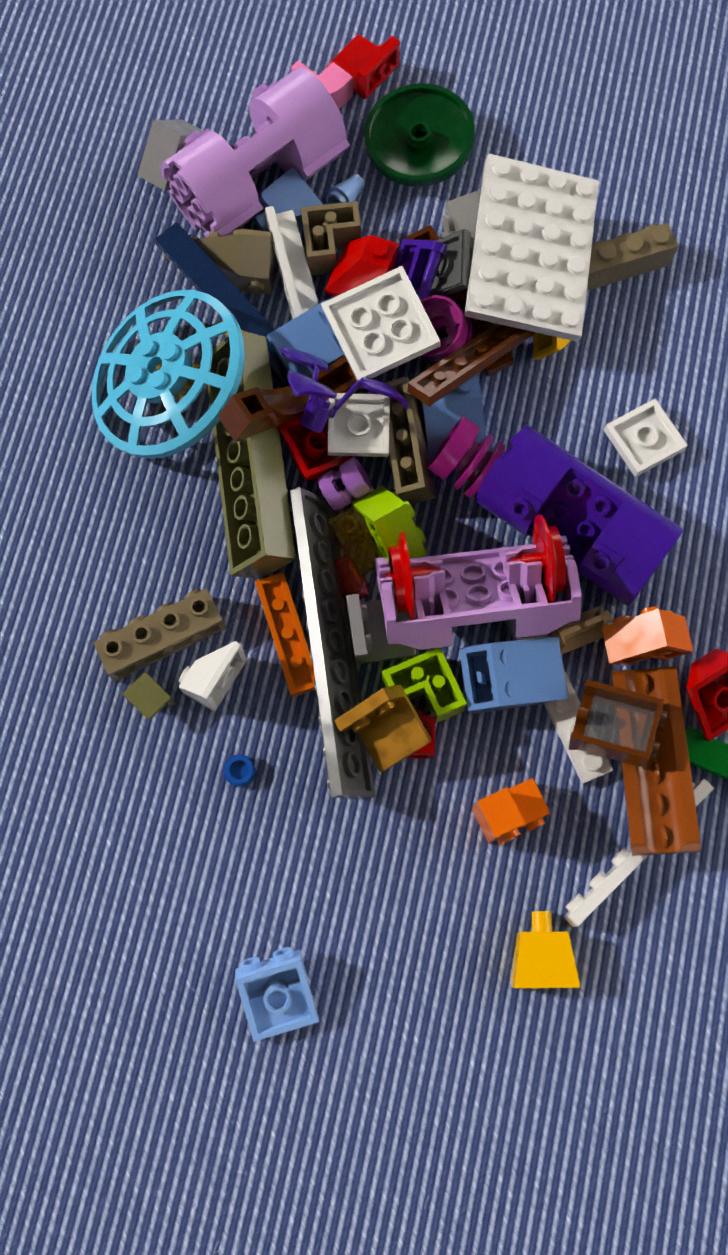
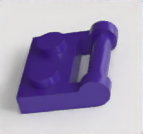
[394,239,447,300]

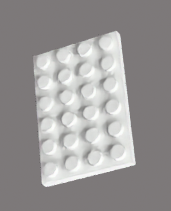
[464,153,599,342]

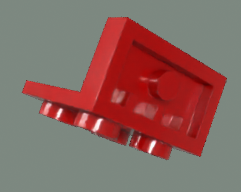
[326,34,400,100]

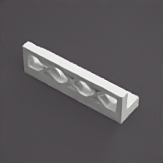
[265,206,319,319]

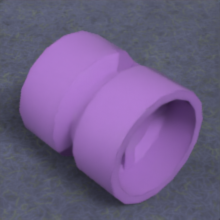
[317,456,374,511]

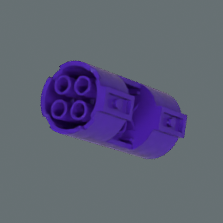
[476,425,685,607]

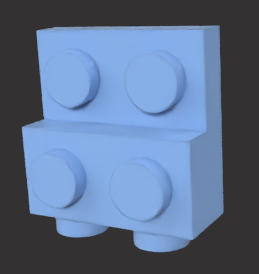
[235,947,319,1042]

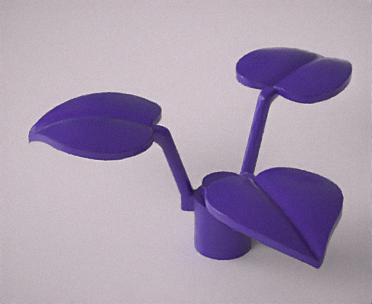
[280,347,409,433]

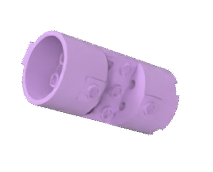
[160,68,351,238]

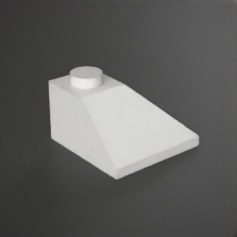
[179,641,247,712]

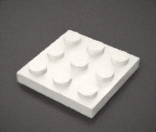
[321,266,441,381]

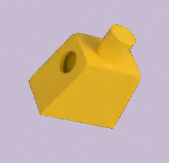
[511,911,580,988]

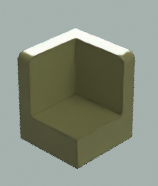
[122,672,176,720]

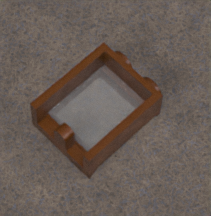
[568,679,668,770]

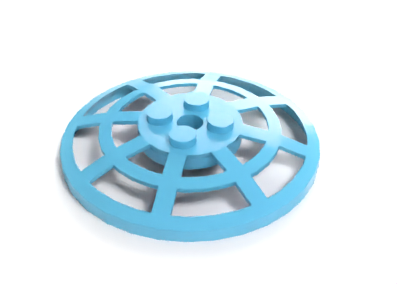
[92,290,245,459]

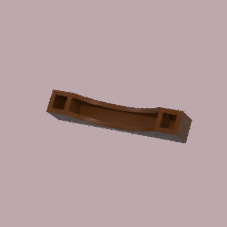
[218,356,379,442]

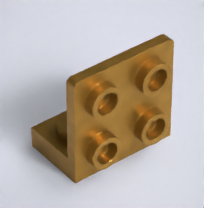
[334,684,431,772]

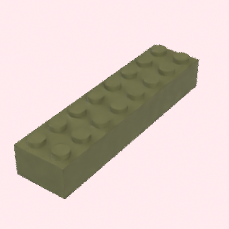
[208,330,296,579]

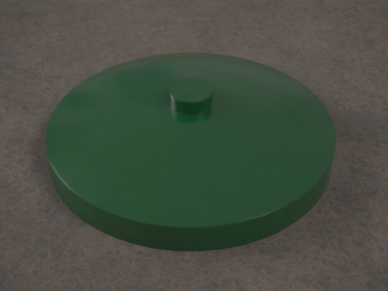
[364,83,475,187]

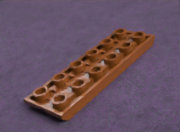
[612,666,701,856]

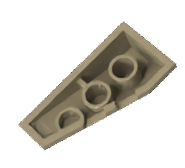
[164,229,276,295]

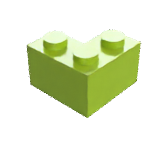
[352,485,427,561]
[381,647,467,724]

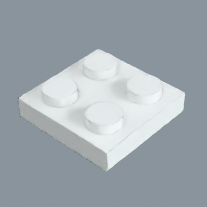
[328,393,390,457]
[604,399,688,477]

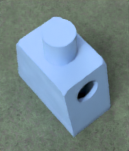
[253,167,323,232]

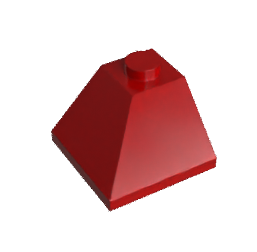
[324,235,398,297]
[687,648,728,742]

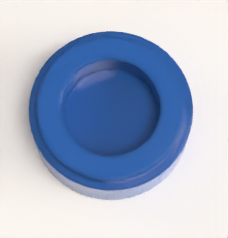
[223,754,256,787]

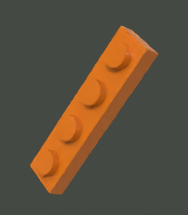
[255,572,315,698]

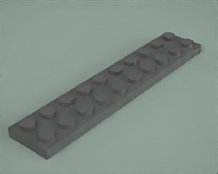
[290,487,376,800]

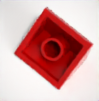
[278,417,357,481]

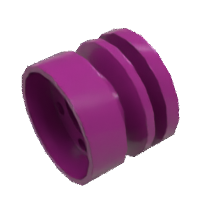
[420,295,477,366]
[427,416,506,498]

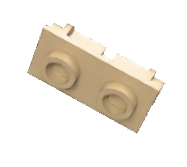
[547,606,612,655]

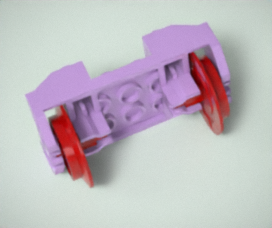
[375,515,582,650]

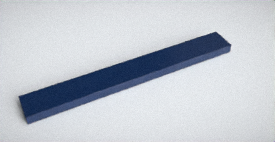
[155,222,290,387]

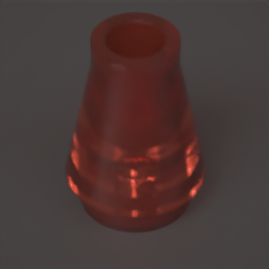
[334,555,370,600]

